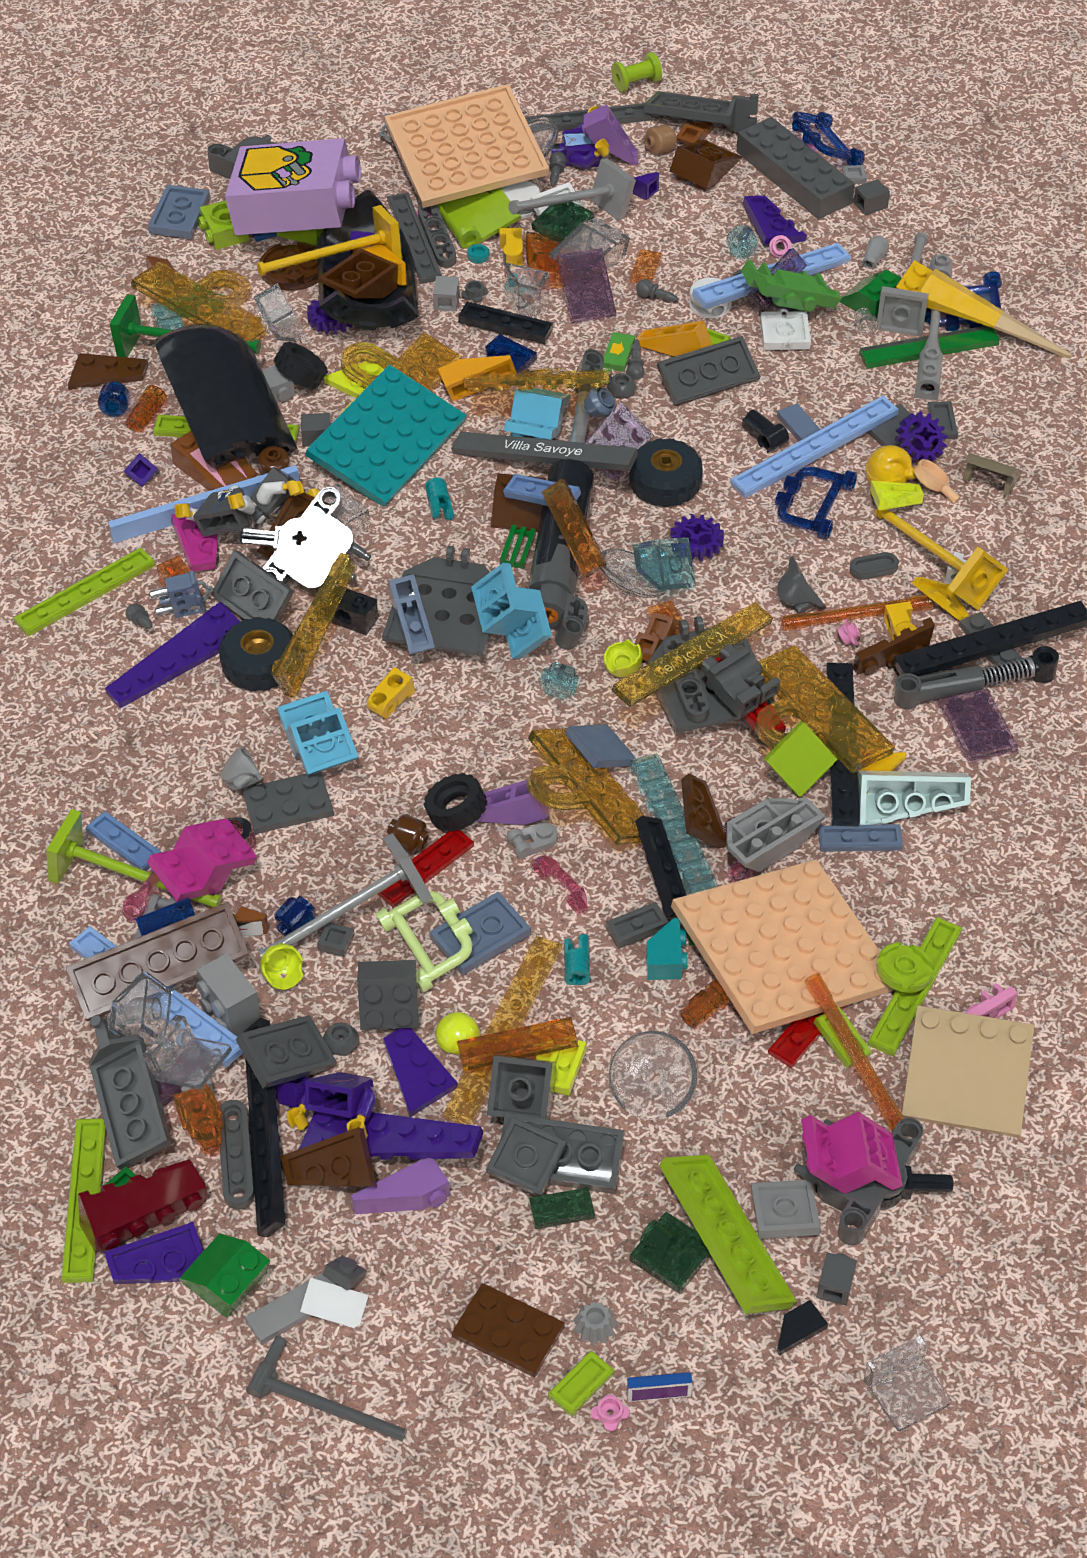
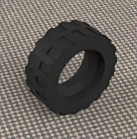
[273,342,328,389]
[424,773,487,832]

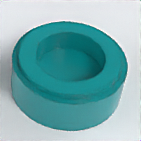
[467,244,490,264]

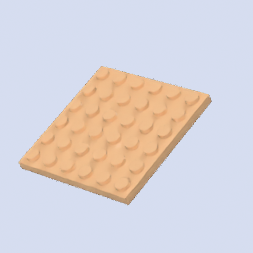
[385,84,550,208]
[671,859,895,1034]

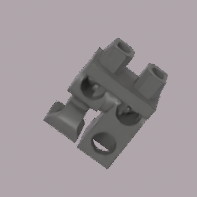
[701,644,780,719]

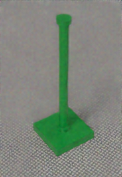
[109,294,261,357]

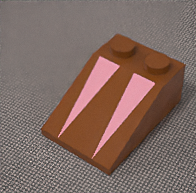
[170,431,258,491]

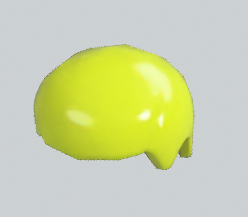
[603,639,643,678]
[260,943,304,990]
[435,1012,482,1055]

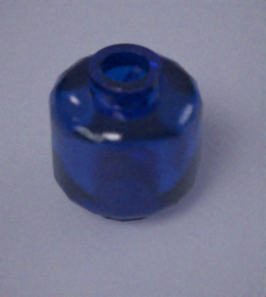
[98,381,130,417]
[274,895,316,936]

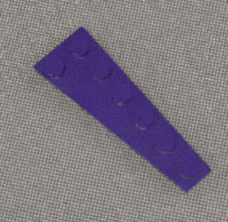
[105,602,240,709]
[299,1111,484,1160]

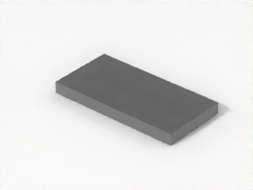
[656,336,761,406]

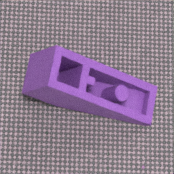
[582,104,638,165]
[464,777,550,825]
[351,1158,450,1214]

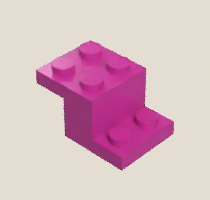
[147,818,257,902]
[801,1111,903,1194]

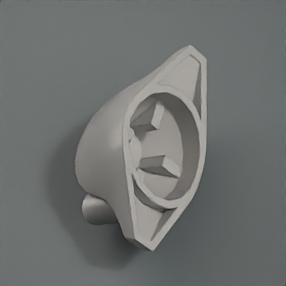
[220,746,264,790]

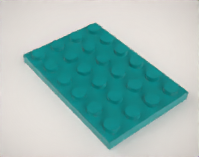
[305,364,467,507]

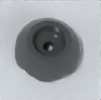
[607,373,637,399]
[323,1022,359,1056]

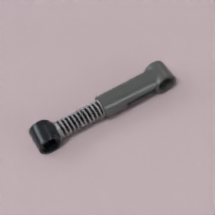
[894,646,1059,709]

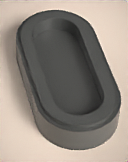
[849,552,899,580]

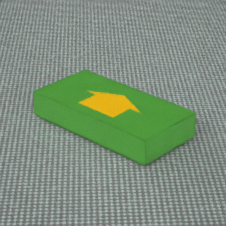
[603,332,635,372]

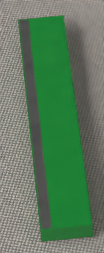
[859,326,1000,369]

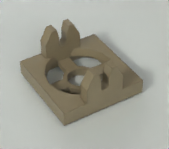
[963,453,1022,495]

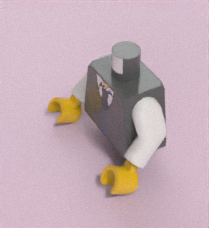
[249,467,320,525]
[174,486,255,537]

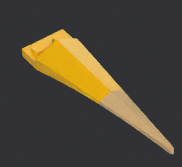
[896,260,1072,358]

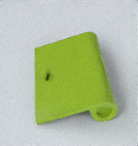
[436,188,521,249]

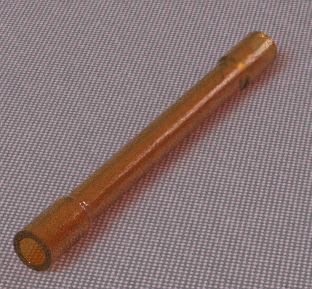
[781,594,933,631]
[805,973,904,1132]

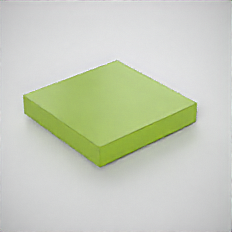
[763,721,838,797]

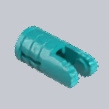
[425,477,454,520]
[564,934,590,985]

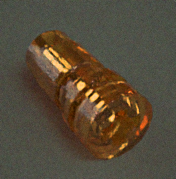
[125,385,167,433]
[680,978,731,1028]

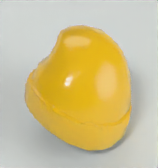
[866,445,916,485]

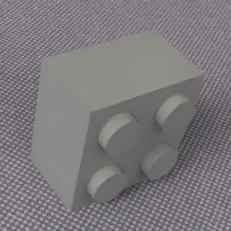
[196,953,261,1037]

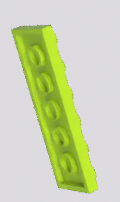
[659,1155,797,1314]

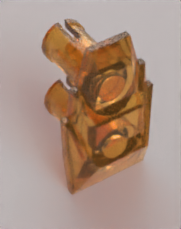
[173,1083,224,1154]

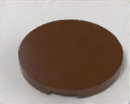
[259,242,318,291]

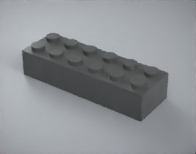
[736,117,855,220]

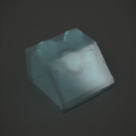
[633,537,696,591]

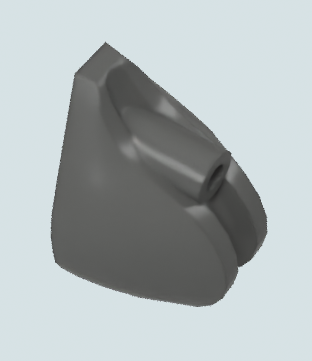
[777,556,826,614]

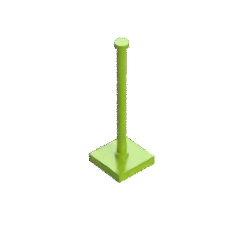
[46,808,222,907]

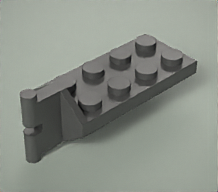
[644,91,759,132]
[88,1015,173,1170]

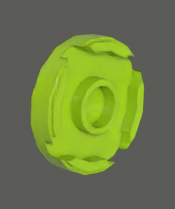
[876,942,933,993]

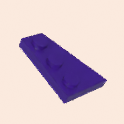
[104,1222,203,1284]

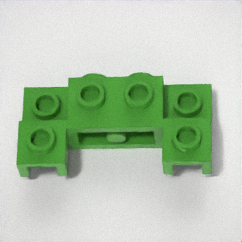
[741,259,842,312]

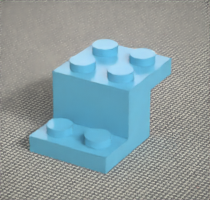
[504,386,571,440]
[471,563,552,659]
[277,691,359,776]

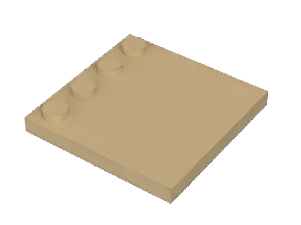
[901,1005,1034,1138]

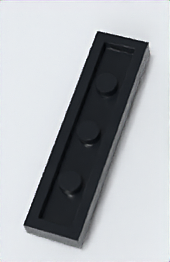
[458,301,553,344]
[635,816,687,919]

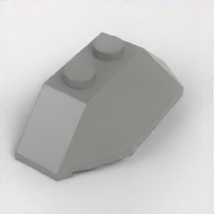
[726,798,825,872]

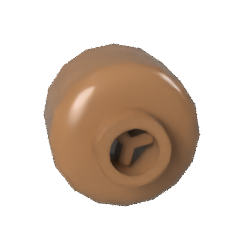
[644,125,677,155]

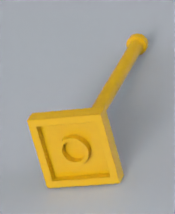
[257,205,402,276]
[875,507,1009,611]

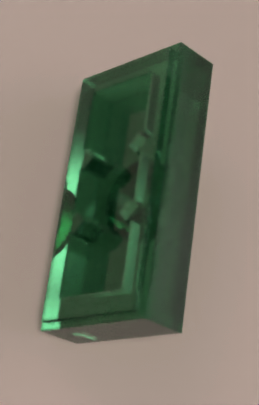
[529,1187,595,1229]

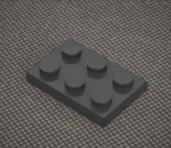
[210,551,295,622]
[242,772,334,834]
[236,1015,337,1089]

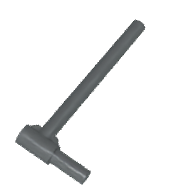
[246,1336,407,1442]

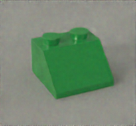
[840,269,902,322]
[179,1233,271,1318]

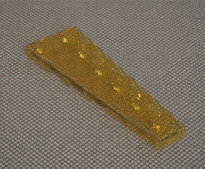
[272,552,356,699]

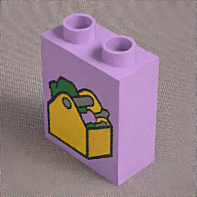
[225,138,361,235]

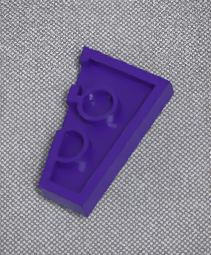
[743,195,807,245]
[383,1028,458,1117]

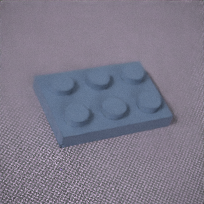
[148,185,210,239]
[429,892,531,975]

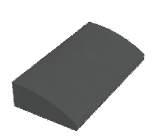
[501,1113,624,1194]

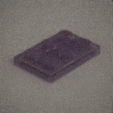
[556,248,617,323]
[585,401,654,482]
[938,689,1019,763]

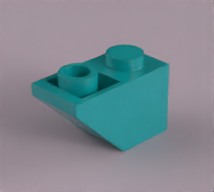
[646,918,687,980]

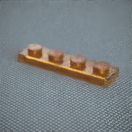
[542,479,608,578]
[457,1017,578,1071]

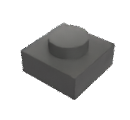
[317,922,354,957]
[322,1255,367,1290]

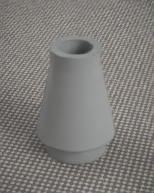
[862,236,889,269]

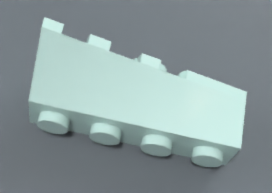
[858,771,971,825]

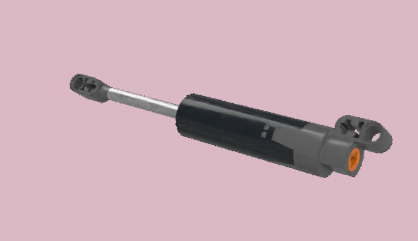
[528,349,604,650]

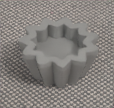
[573,1302,618,1345]

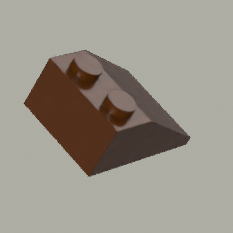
[669,140,742,190]
[318,249,398,298]

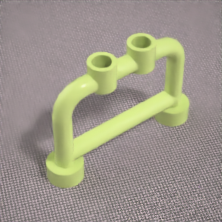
[375,891,473,993]

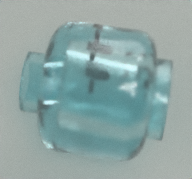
[726,225,758,259]
[539,662,580,699]

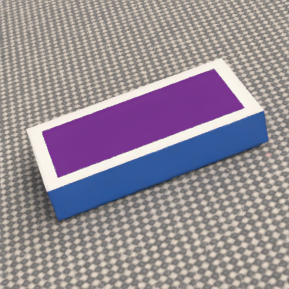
[626,1372,692,1402]

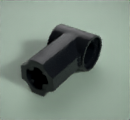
[742,409,789,453]

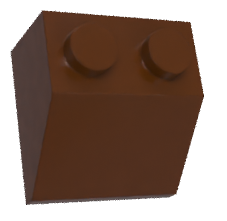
[491,473,547,532]

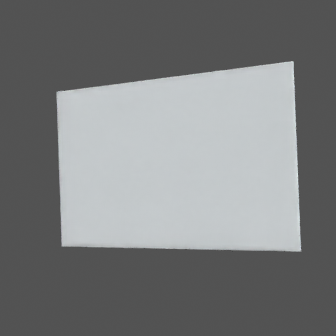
[300,1277,368,1328]

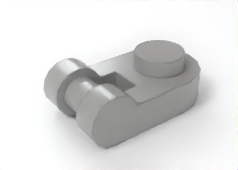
[506,822,558,859]

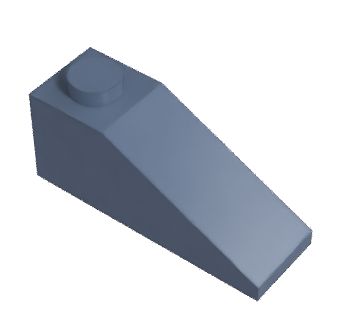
[388,574,435,655]

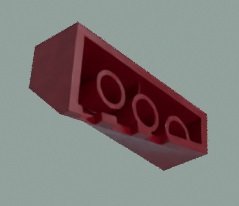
[78,1159,207,1253]

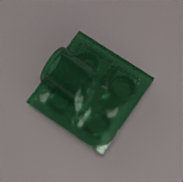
[531,202,595,247]
[629,1211,711,1294]

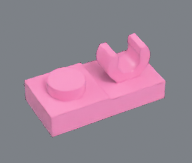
[965,983,1018,1018]

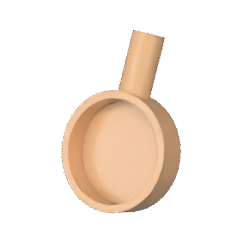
[914,459,961,504]

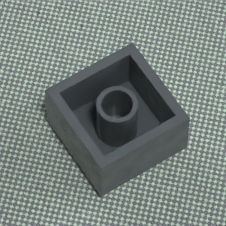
[357,960,418,1030]
[487,1055,557,1119]

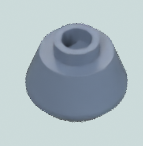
[584,386,615,418]

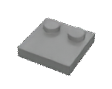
[751,1180,820,1239]

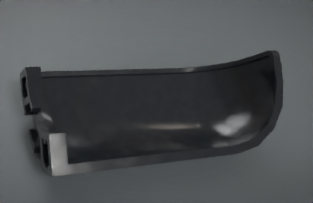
[317,190,418,330]
[155,324,298,469]

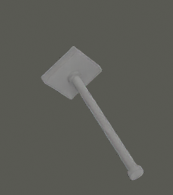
[509,158,636,221]
[876,232,929,337]
[257,833,433,957]

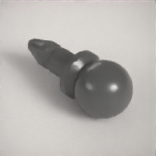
[549,151,567,187]
[636,279,678,301]
[626,339,645,380]
[125,603,152,629]

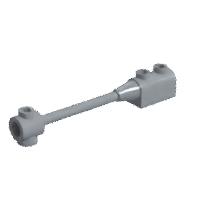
[914,254,953,401]

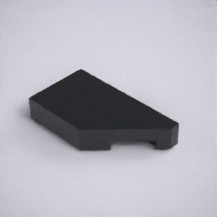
[777,1300,828,1356]

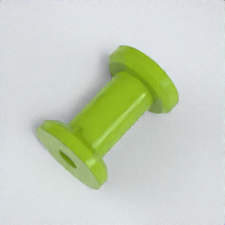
[611,52,662,92]

